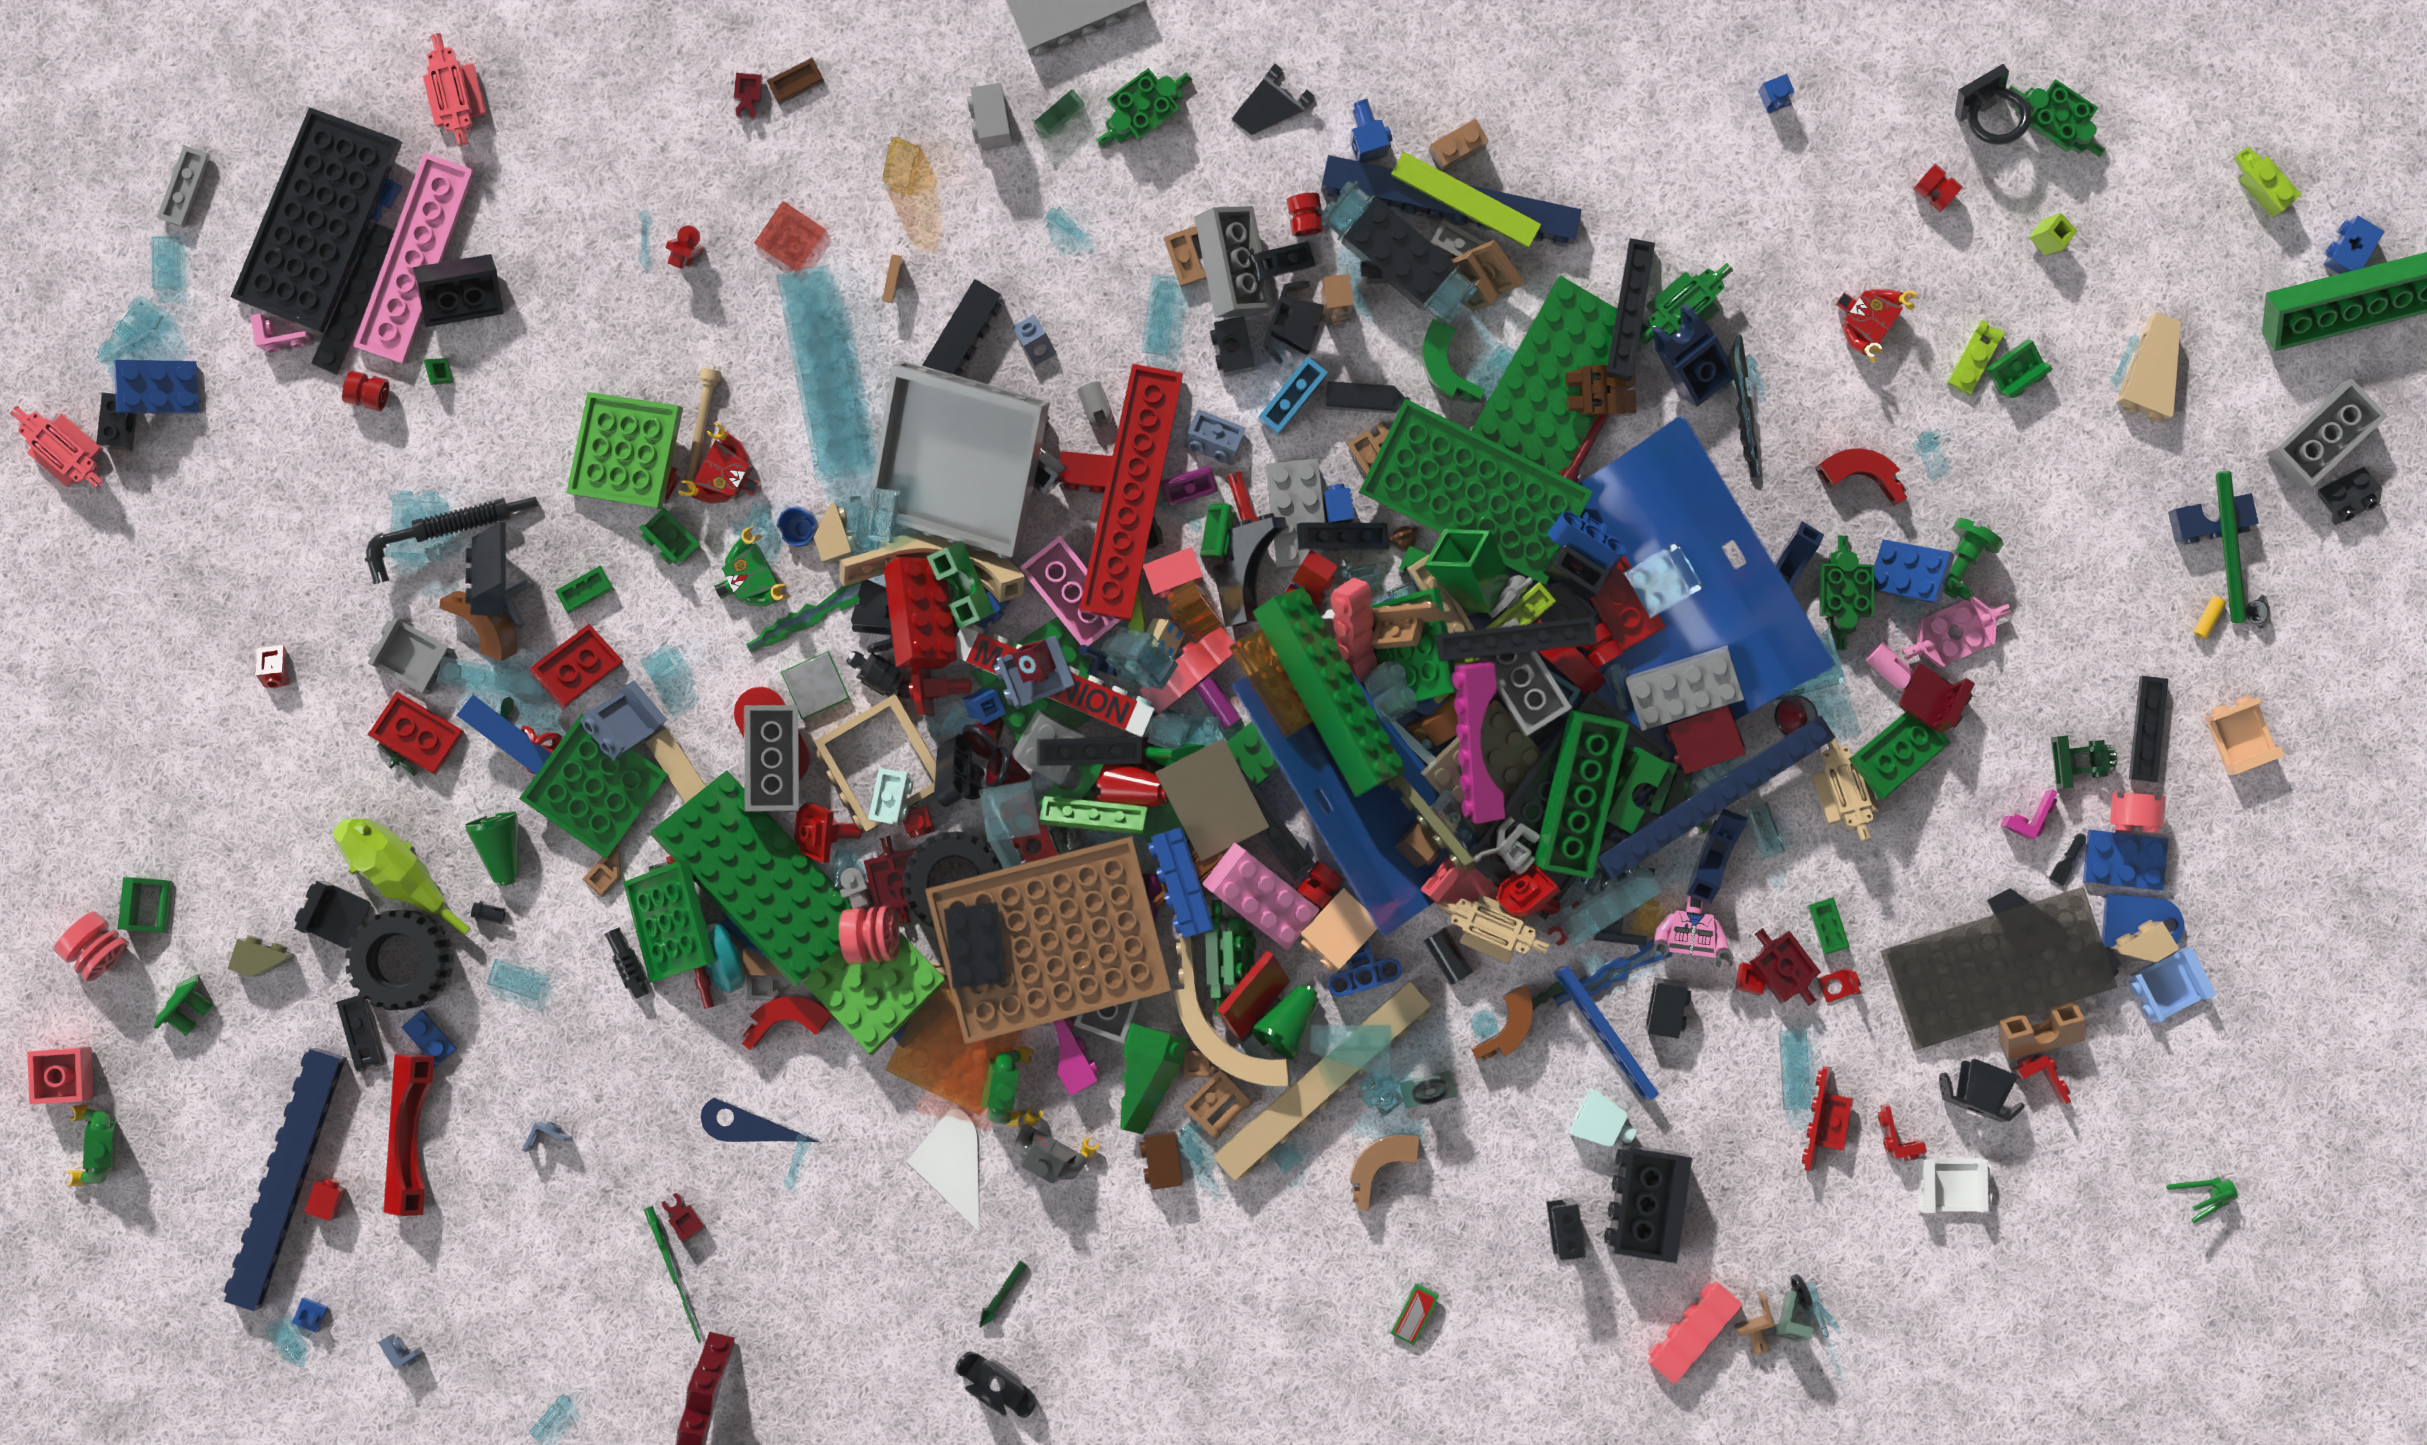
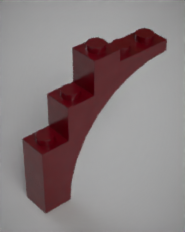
[676,1331,735,1445]

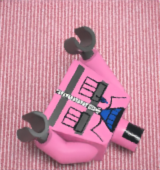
[1650,896,1733,967]

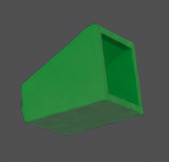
[1424,529,1509,613]

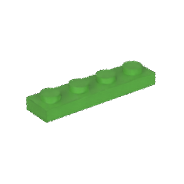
[1039,796,1148,835]

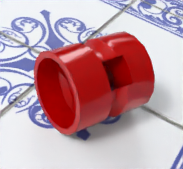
[1913,163,1963,212]
[1286,192,1325,237]
[342,370,390,412]
[1581,621,1623,669]
[1297,860,1345,909]

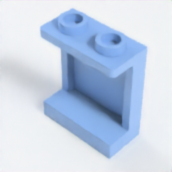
[2129,947,2217,1023]

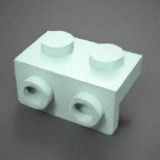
[868,768,914,826]

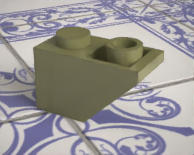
[227,935,294,977]

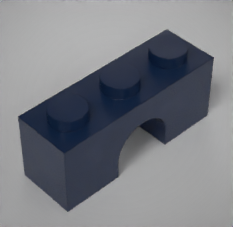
[2168,493,2259,545]

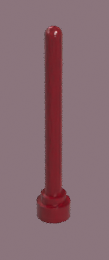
[1559,416,1609,484]

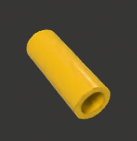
[2193,596,2227,640]

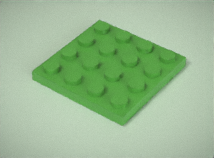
[566,392,683,510]
[803,930,948,1056]

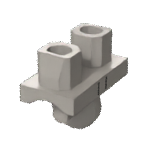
[840,868,872,909]

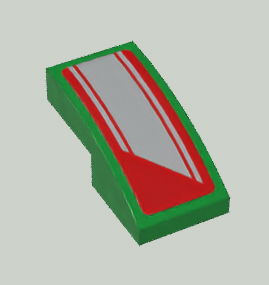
[1390,1283,1439,1345]

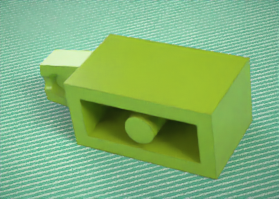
[2233,146,2302,218]

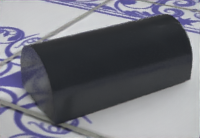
[1423,927,1473,985]

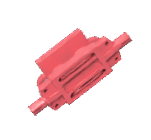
[423,33,487,146]
[10,406,104,489]

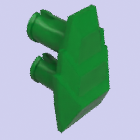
[154,974,214,1037]

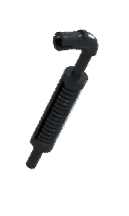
[364,496,538,584]

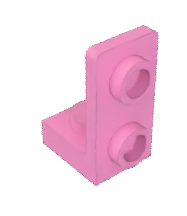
[250,314,314,353]

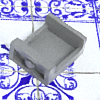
[368,618,454,695]

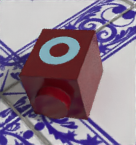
[1012,639,1057,684]

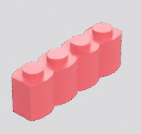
[1331,578,1377,683]
[1139,625,1239,715]
[1647,1281,1742,1384]

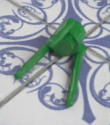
[2166,1177,2238,1223]

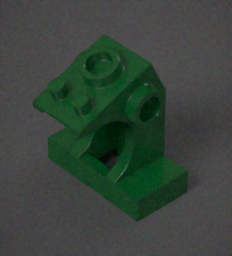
[2051,735,2118,789]

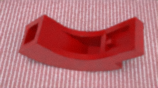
[1814,448,1907,506]
[1533,618,1606,696]
[742,996,833,1050]

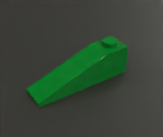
[1120,1023,1189,1134]

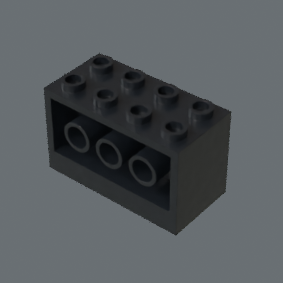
[1604,1143,1693,1264]

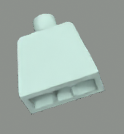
[1569,1088,1637,1147]

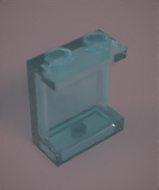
[385,491,447,562]

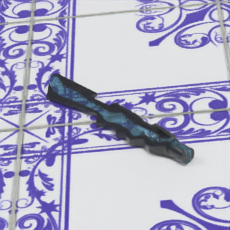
[1728,335,1760,478]

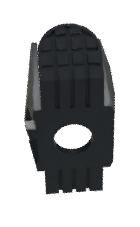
[1263,281,1324,364]
[851,579,894,653]
[1939,1059,2025,1122]
[955,1351,1037,1418]

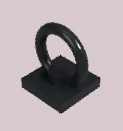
[1954,64,2031,145]

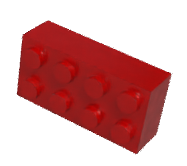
[883,557,958,669]

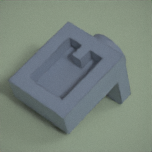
[378,1333,423,1369]

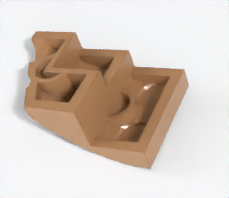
[1443,240,1524,311]

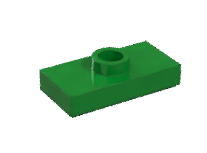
[555,565,615,614]
[1807,897,1850,955]

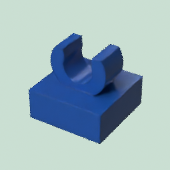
[292,1297,329,1333]

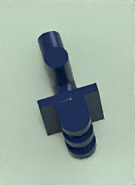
[1079,644,1125,677]

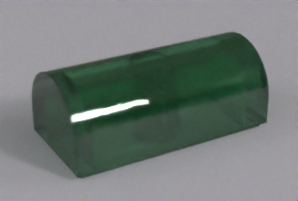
[1033,90,1085,140]

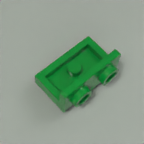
[1986,339,2053,398]
[639,507,701,566]

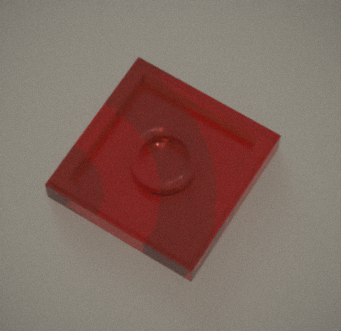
[754,201,826,273]

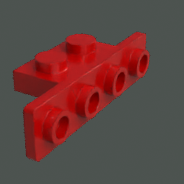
[1802,1066,1854,1171]

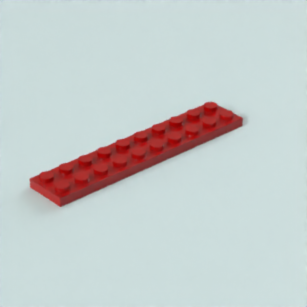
[1079,363,1183,622]

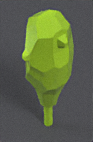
[333,818,471,936]

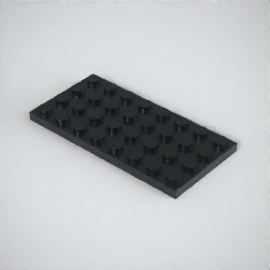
[230,107,403,333]
[1468,690,1670,920]

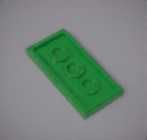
[1848,711,1951,801]

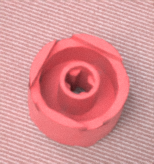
[2110,793,2166,833]

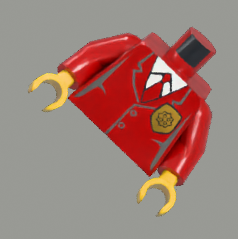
[1835,289,1919,363]
[678,422,760,504]

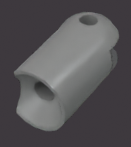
[1077,381,1112,430]

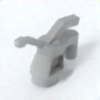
[1489,575,1533,618]
[1474,816,1540,875]

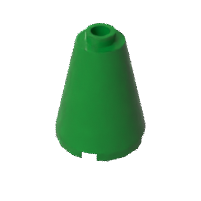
[465,811,519,886]
[1252,985,1319,1060]

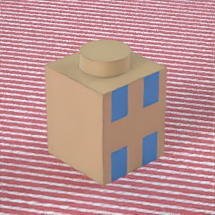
[1139,617,1186,660]

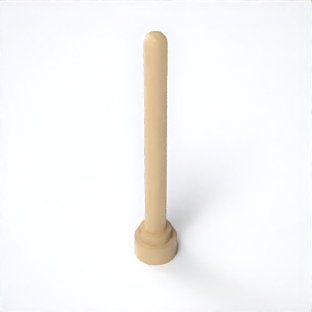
[684,368,722,492]

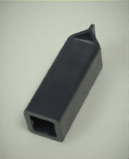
[1325,381,1410,414]

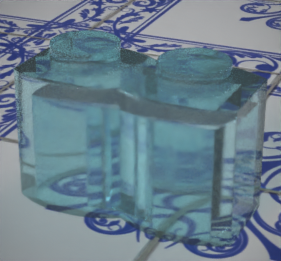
[1363,661,1417,723]

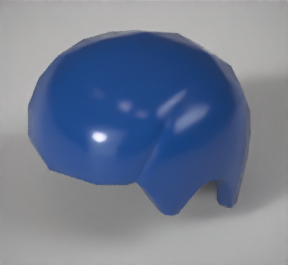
[776,507,819,547]

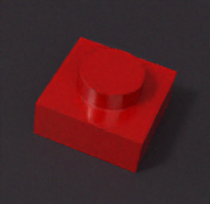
[1735,962,1765,996]

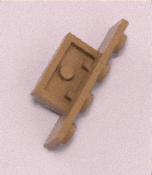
[1371,602,1447,649]

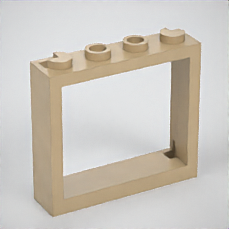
[813,694,936,832]

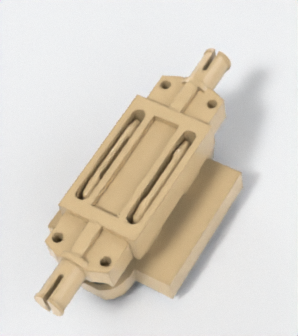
[1811,732,1879,842]
[1437,894,1550,964]

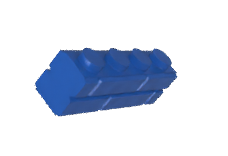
[1148,827,1214,938]

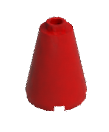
[1097,764,1169,807]

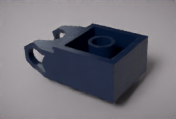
[1652,304,1734,407]

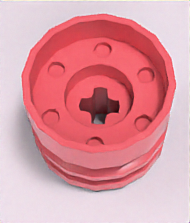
[839,906,900,965]
[54,911,129,982]

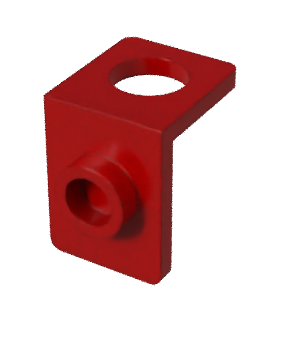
[1818,968,1861,1003]

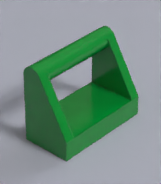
[1200,504,1235,561]
[1142,742,1206,767]
[117,877,172,933]

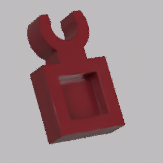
[734,73,763,120]
[662,1193,706,1243]

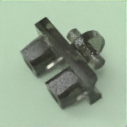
[1049,826,1085,855]

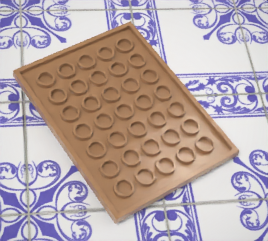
[925,836,1171,1044]

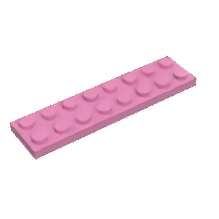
[353,153,475,365]

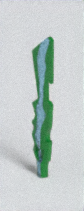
[746,581,861,653]
[643,1205,702,1343]

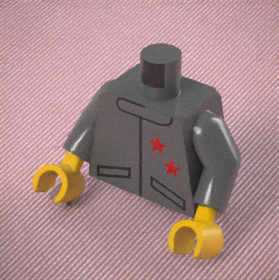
[1015,1106,1099,1184]

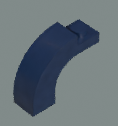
[1774,521,1824,591]
[1686,808,1748,904]

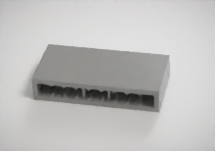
[1005,0,1147,56]

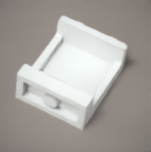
[1919,1158,1992,1213]

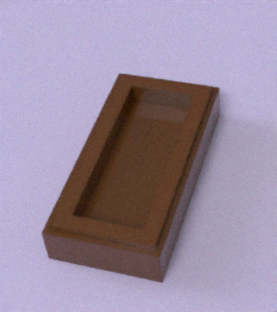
[766,57,825,105]

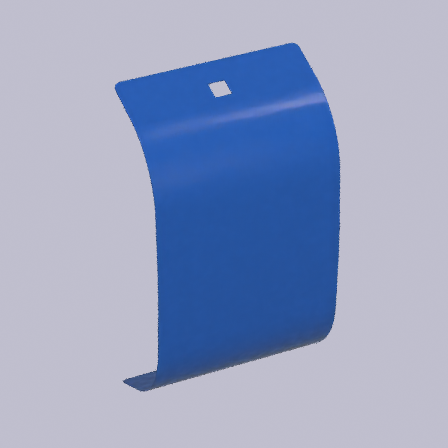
[1233,416,1834,937]

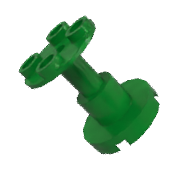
[1943,518,2004,601]

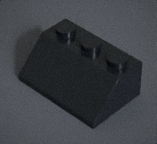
[413,254,504,327]
[465,522,506,616]

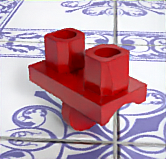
[665,225,705,269]

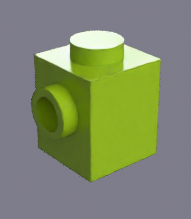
[2028,213,2078,256]

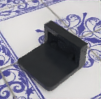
[294,881,371,949]

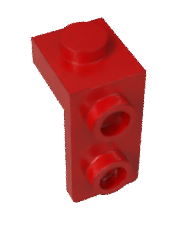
[2012,1054,2071,1104]
[1878,1104,1927,1161]

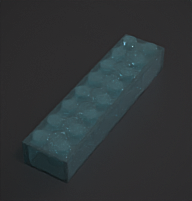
[776,265,870,482]

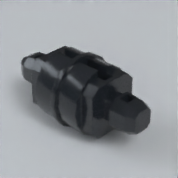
[846,651,911,699]

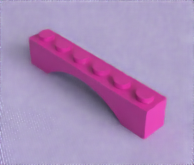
[1452,659,1505,824]
[1052,1017,1101,1096]

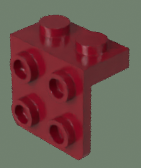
[1899,664,1975,733]

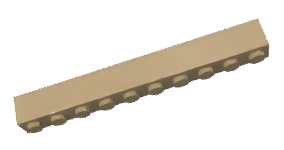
[1213,981,1431,1181]

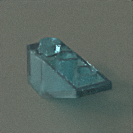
[95,295,173,366]

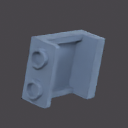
[994,635,1075,709]
[580,680,667,761]

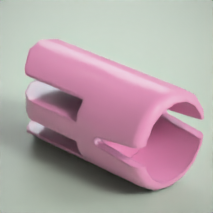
[1865,642,1913,689]

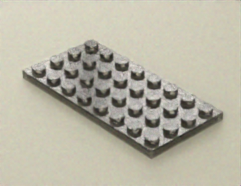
[1879,887,2118,1051]

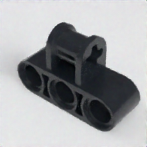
[934,734,985,807]

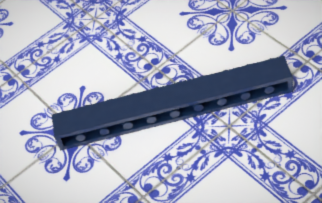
[1321,155,1582,247]
[1597,715,1836,880]
[224,1048,346,1311]

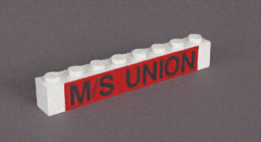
[955,624,1155,738]

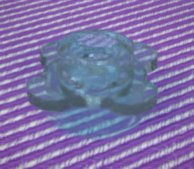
[1913,430,1941,453]
[1270,1142,1302,1174]

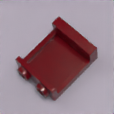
[1665,704,1747,774]

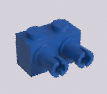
[1350,99,1393,163]

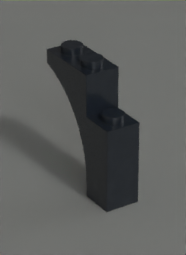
[1213,513,1287,627]

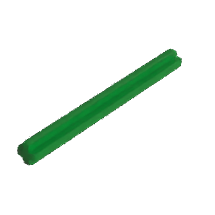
[2216,471,2247,623]

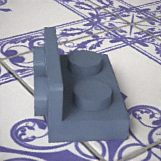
[1184,409,1246,465]

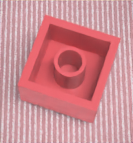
[1143,547,1203,601]
[27,1047,94,1105]

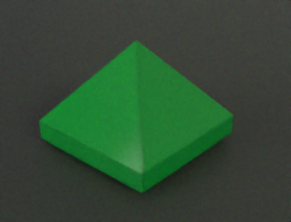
[423,358,454,385]

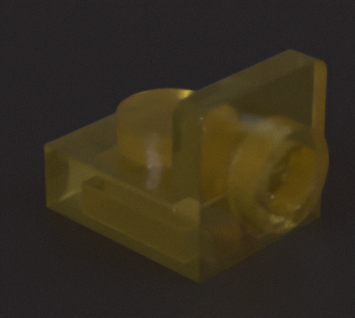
[1630,899,1665,939]

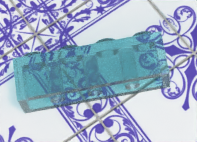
[437,656,548,704]
[1554,864,1663,947]

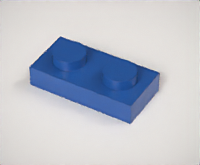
[401,1009,457,1066]

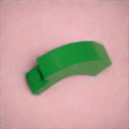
[1422,319,1485,403]

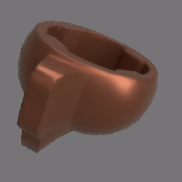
[1388,526,1419,550]

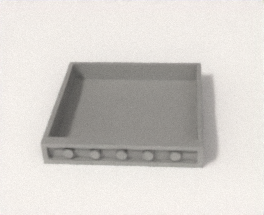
[866,360,1050,558]

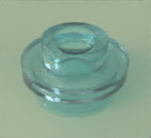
[1470,1010,1497,1036]

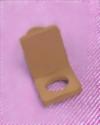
[1734,1291,1774,1355]

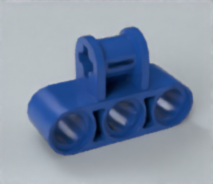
[1548,511,1626,572]
[1327,940,1402,997]

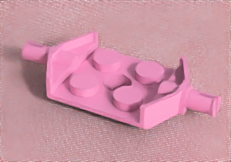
[1902,597,2012,668]

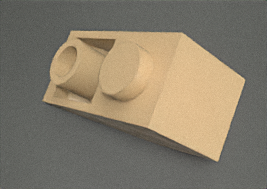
[814,502,857,564]
[2110,920,2179,963]

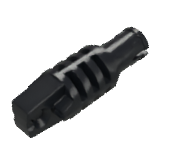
[604,927,649,999]

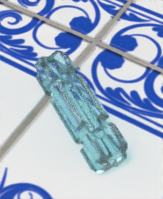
[529,1393,573,1440]

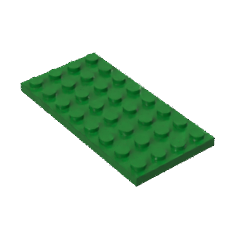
[1471,275,1649,474]
[1359,398,1593,585]
[650,770,853,987]

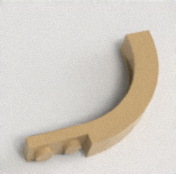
[839,534,1025,603]
[1174,936,1291,1086]

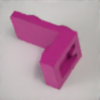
[2000,790,2057,839]

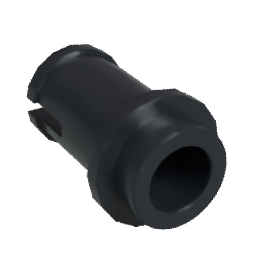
[471,901,506,925]

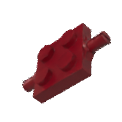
[864,835,915,924]
[1749,928,1821,1006]

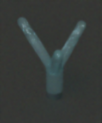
[1804,1281,1840,1338]

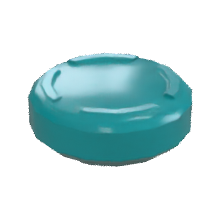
[707,922,745,993]

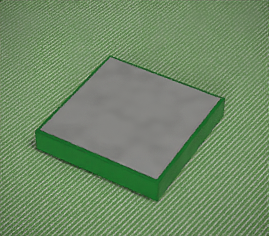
[781,651,850,720]

